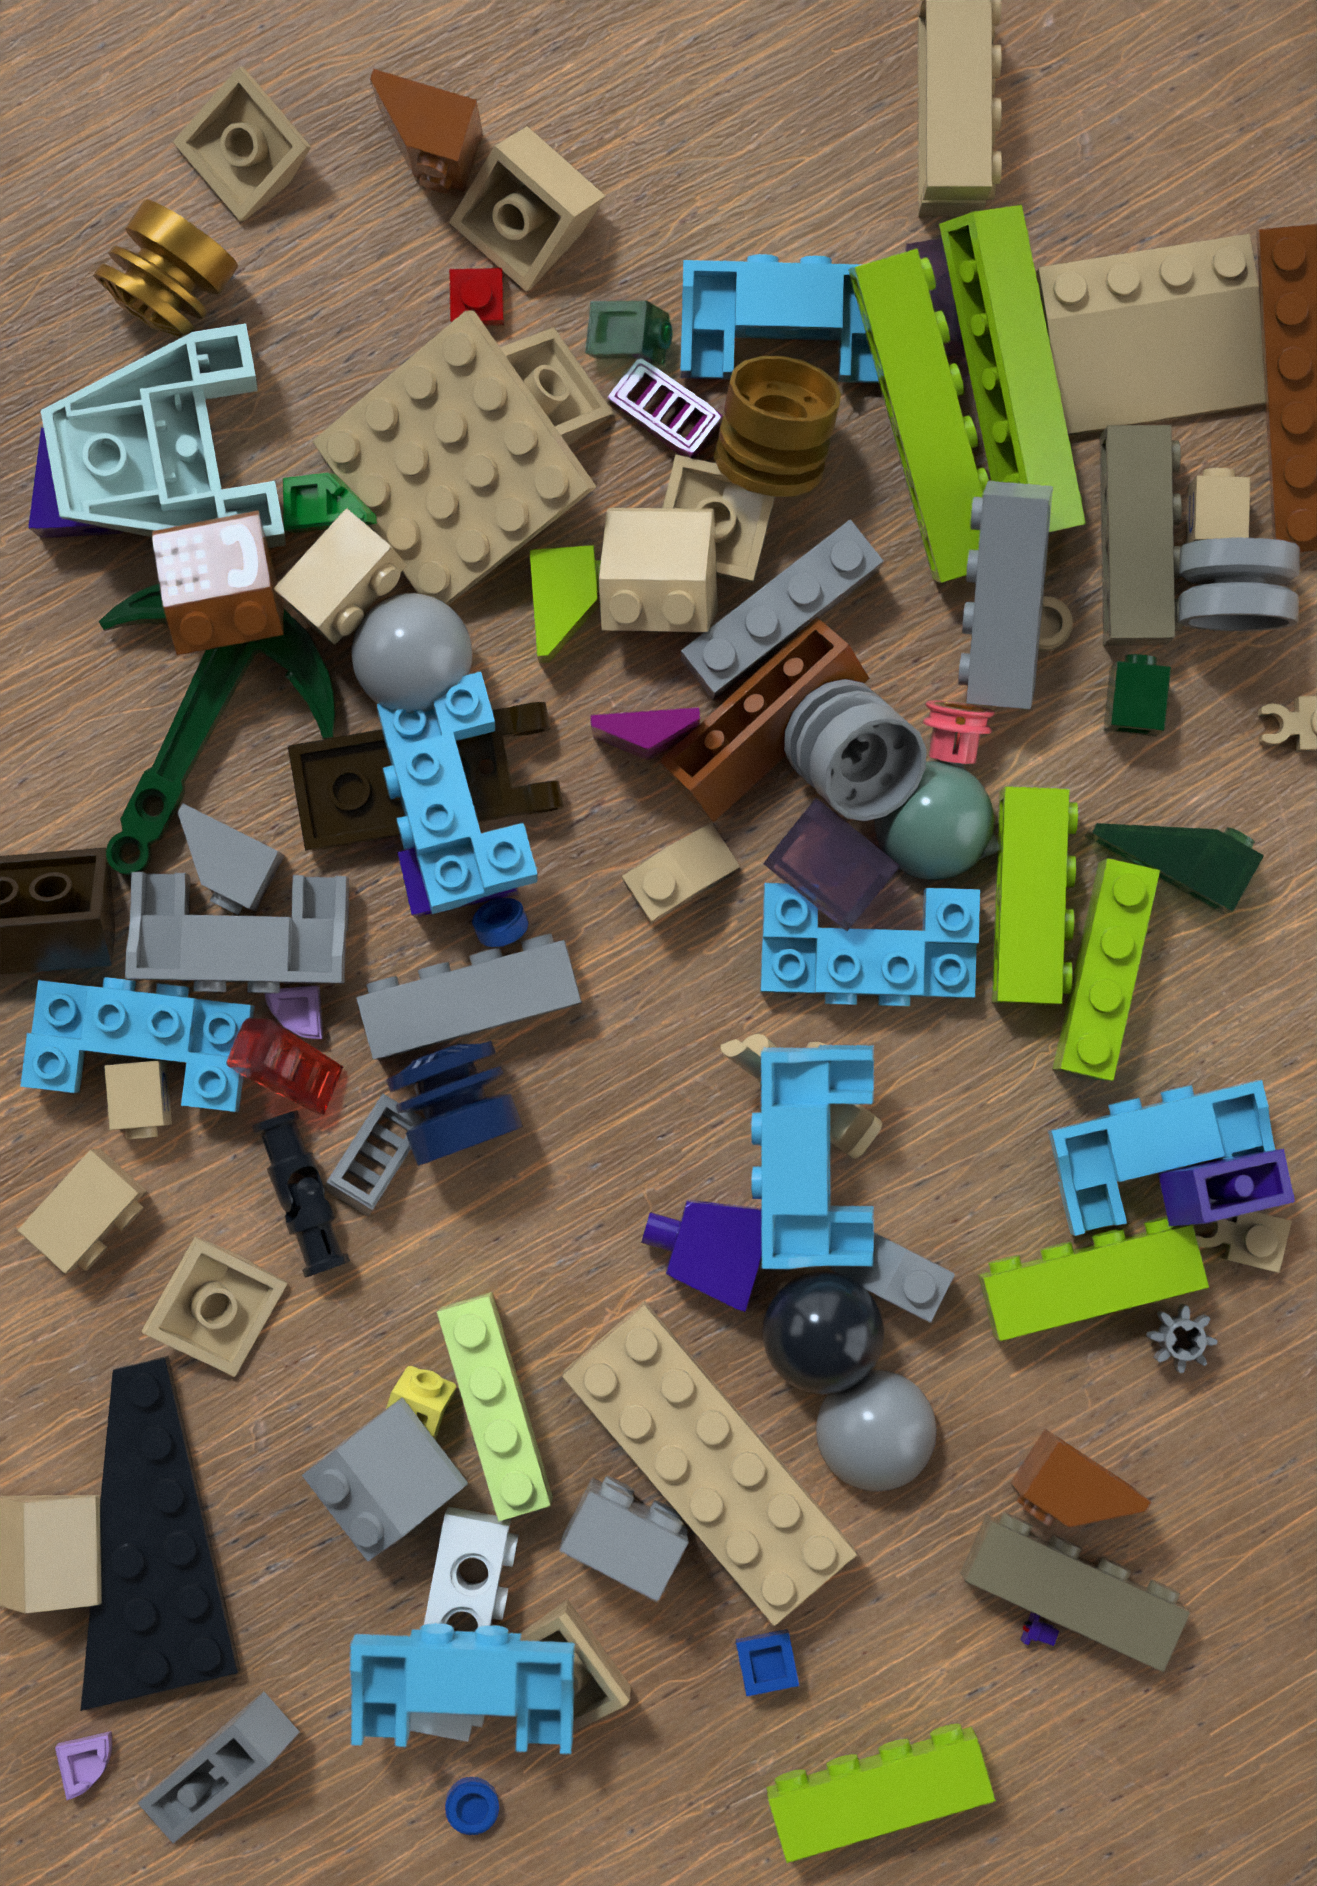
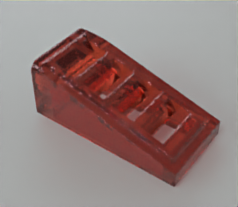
[226,1018,344,1115]

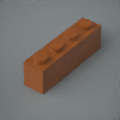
[659,617,870,823]

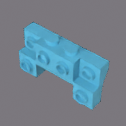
[680,254,879,383]
[377,672,538,914]
[760,883,980,1007]
[20,977,255,1112]
[751,1045,874,1269]
[1048,1080,1275,1236]
[350,1623,575,1754]

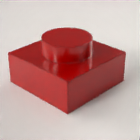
[449,268,504,326]

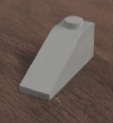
[138,1692,300,1843]

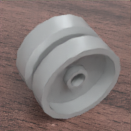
[1178,538,1300,631]

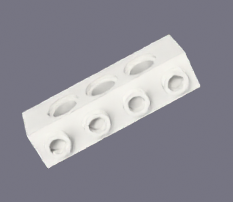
[410,1506,519,1742]

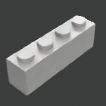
[958,481,1053,709]
[681,519,883,700]
[356,934,582,1060]

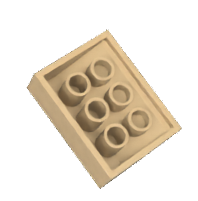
[1036,234,1266,436]

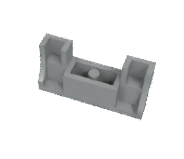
[125,872,349,993]

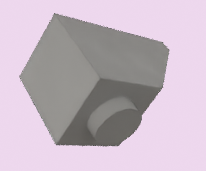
[178,803,285,915]
[830,1232,955,1323]

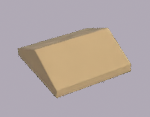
[173,67,311,221]
[662,455,775,583]
[142,1237,288,1377]

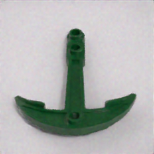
[99,584,336,875]

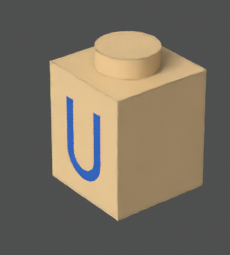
[1186,468,1250,544]
[105,1061,172,1139]

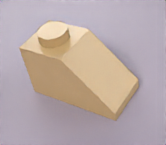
[622,822,740,924]

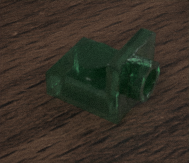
[585,301,673,365]

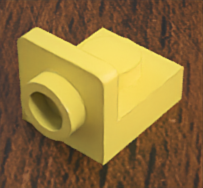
[386,1366,456,1440]

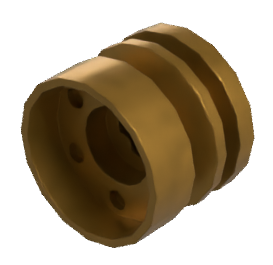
[93,199,238,339]
[714,356,842,497]

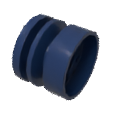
[386,1041,523,1166]

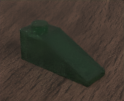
[1085,823,1264,914]

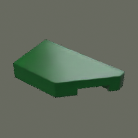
[283,472,377,533]

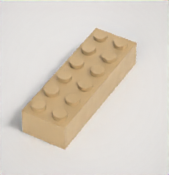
[562,1301,857,1626]

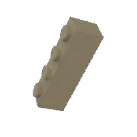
[1100,425,1183,646]
[960,1512,1190,1672]

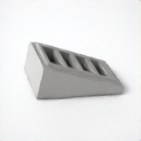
[324,1093,426,1216]

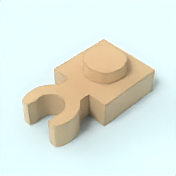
[1258,696,1317,752]
[1196,1212,1292,1273]

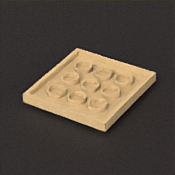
[312,311,596,606]

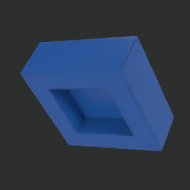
[735,1629,799,1697]

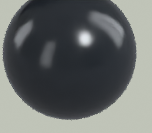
[762,1272,884,1394]

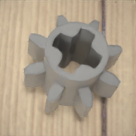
[1147,1304,1218,1373]

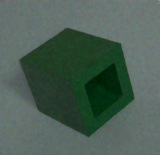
[1103,654,1171,736]

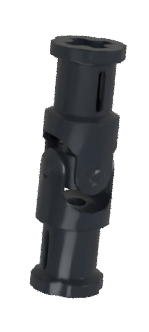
[252,1110,350,1278]

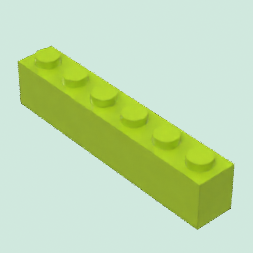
[939,205,1086,532]
[848,249,989,583]

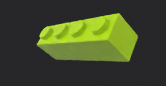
[992,786,1078,1005]
[1052,858,1160,1081]
[978,1216,1209,1341]
[766,1724,996,1863]

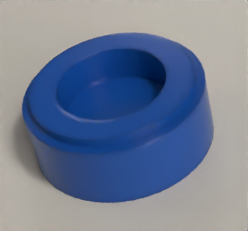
[472,898,529,947]
[445,1777,499,1835]

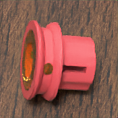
[923,700,995,764]

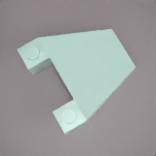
[41,323,286,548]

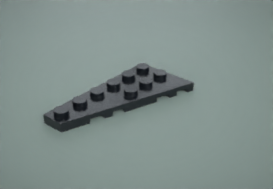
[80,1356,241,1711]

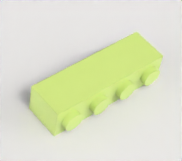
[437,1292,553,1522]

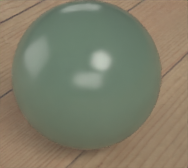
[874,761,994,880]

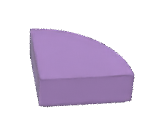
[265,986,324,1039]
[55,1731,112,1800]

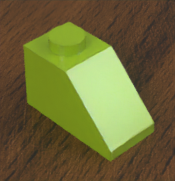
[530,545,601,663]

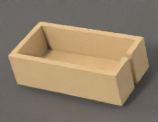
[918,0,1002,216]

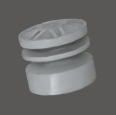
[784,679,926,821]

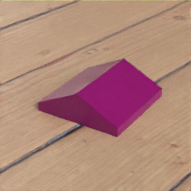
[590,707,700,760]

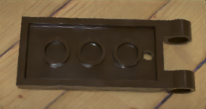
[288,702,564,852]

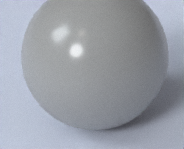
[351,593,473,713]
[816,1370,937,1492]

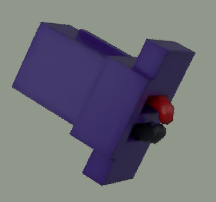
[1020,1612,1059,1646]

